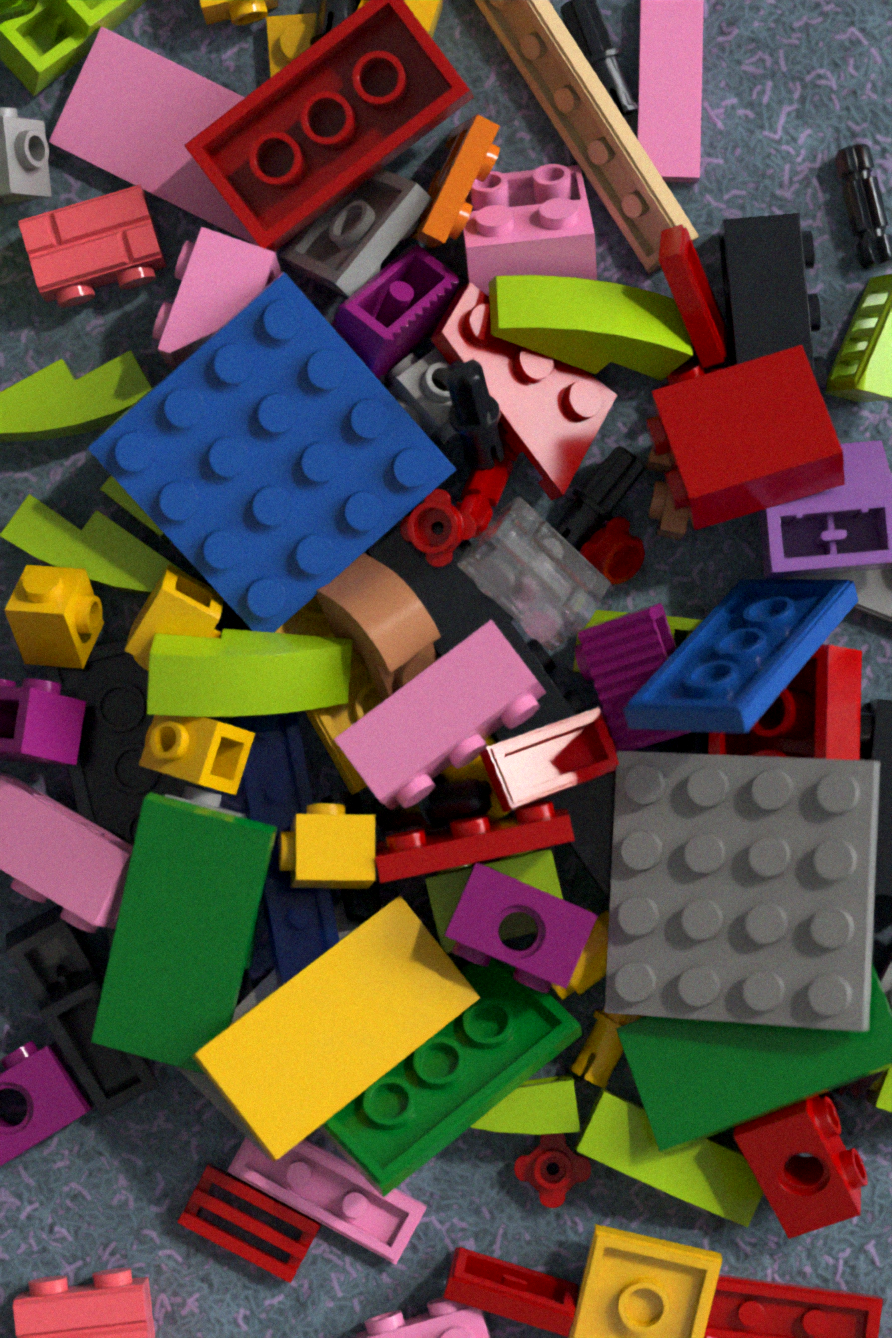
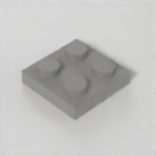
[281,169,433,298]

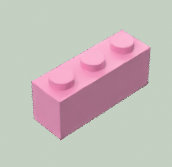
[334,620,547,810]
[0,772,133,933]

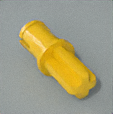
[569,1007,643,1088]

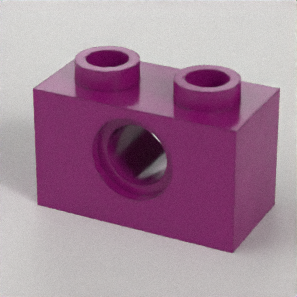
[444,862,598,994]
[0,1040,94,1166]

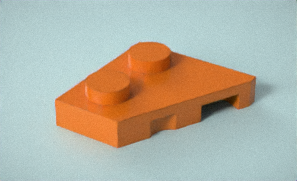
[410,114,500,248]

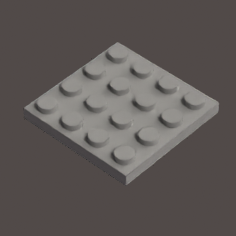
[605,751,880,1031]

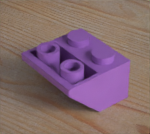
[758,440,892,579]

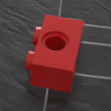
[734,1095,868,1239]

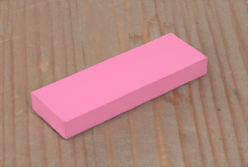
[636,0,704,183]
[227,1137,427,1265]

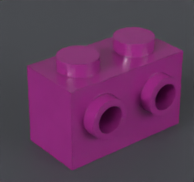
[0,678,86,766]

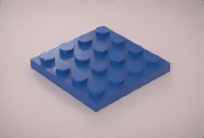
[87,272,457,633]

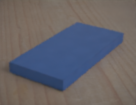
[623,579,859,733]

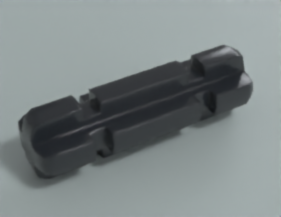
[835,144,892,269]

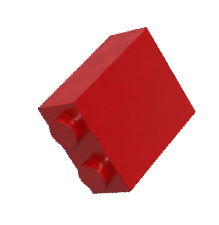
[645,345,845,531]

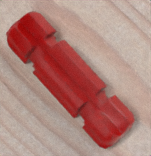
[455,425,519,538]

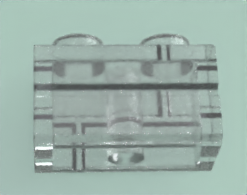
[457,496,611,652]

